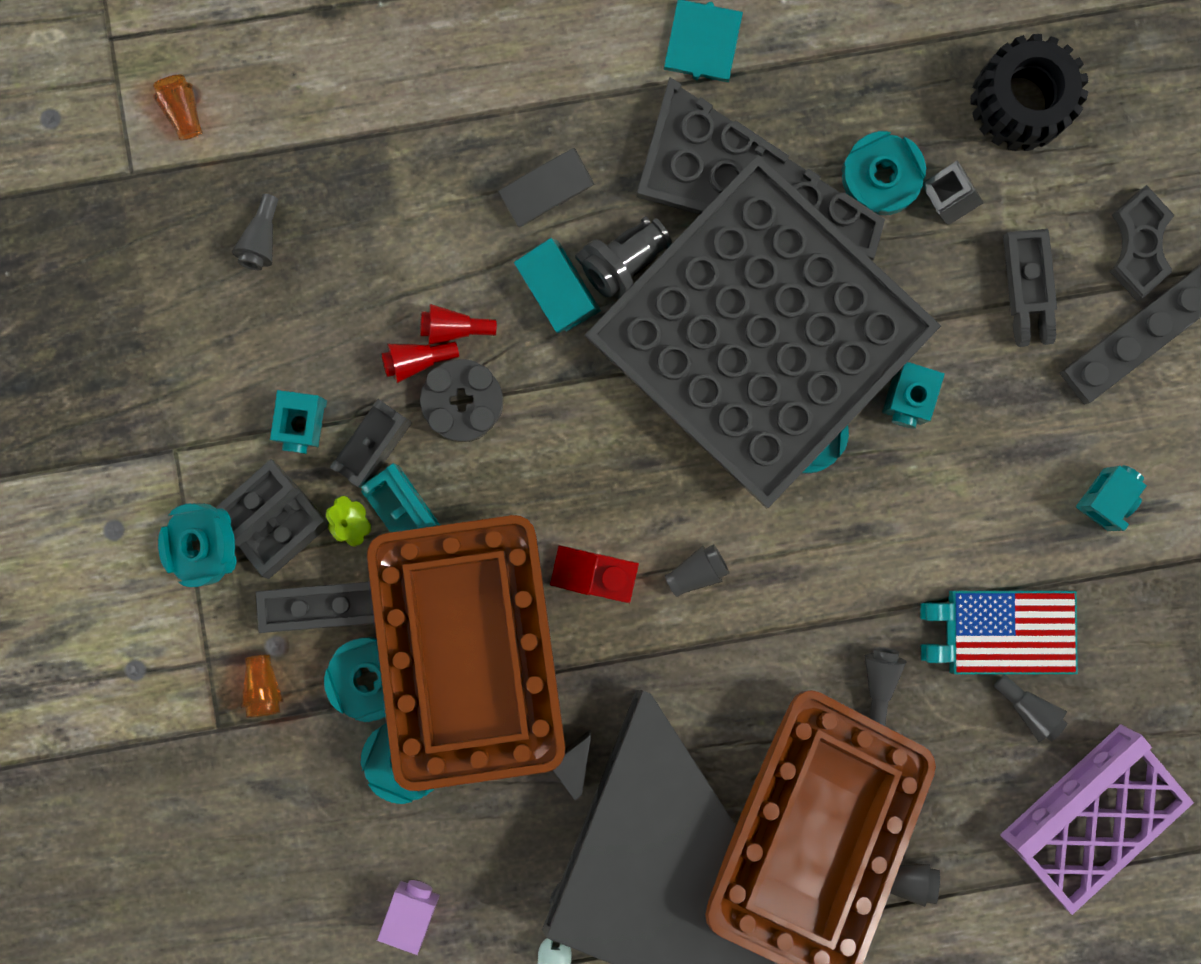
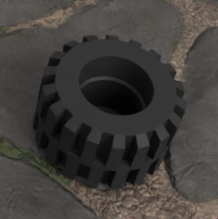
[970,34,1088,151]

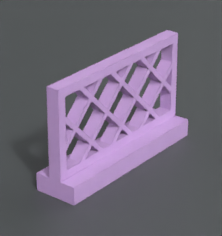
[1000,724,1194,915]

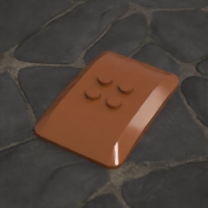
[367,515,565,791]
[705,690,936,964]

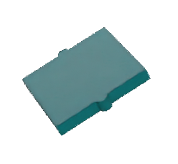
[664,0,743,83]

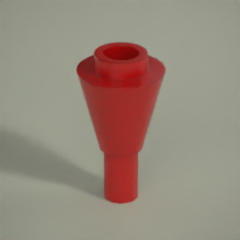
[420,304,497,345]
[381,341,459,383]

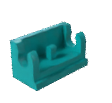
[514,237,601,333]
[361,463,440,533]

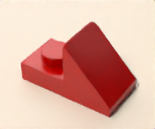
[550,545,639,604]

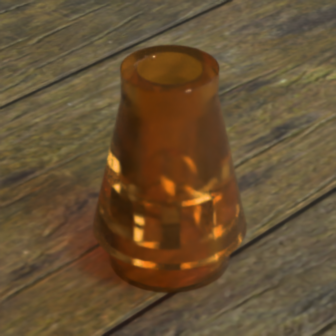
[153,74,203,141]
[241,655,284,718]

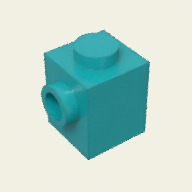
[882,362,945,429]

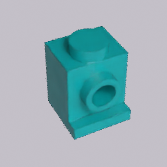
[270,390,327,454]
[1076,465,1147,531]

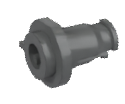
[575,216,672,299]

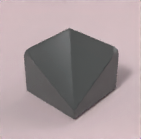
[923,161,984,225]

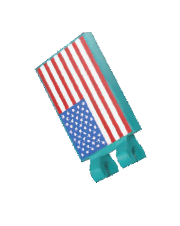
[920,591,1078,674]

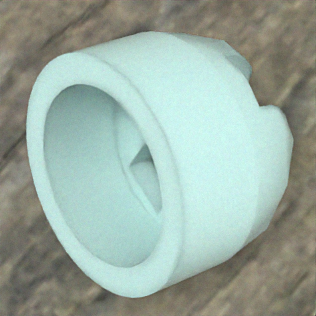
[538,938,572,964]

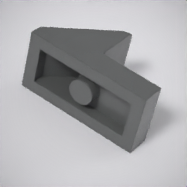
[553,730,591,800]

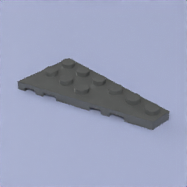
[637,77,885,261]

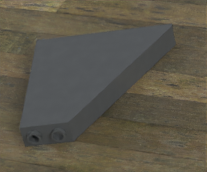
[542,690,777,964]

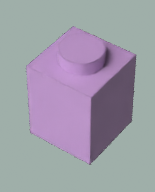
[377,880,440,955]

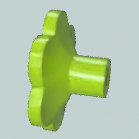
[326,496,371,547]

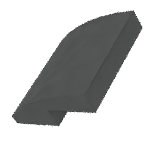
[216,459,329,579]

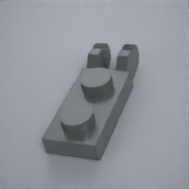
[1003,229,1057,347]

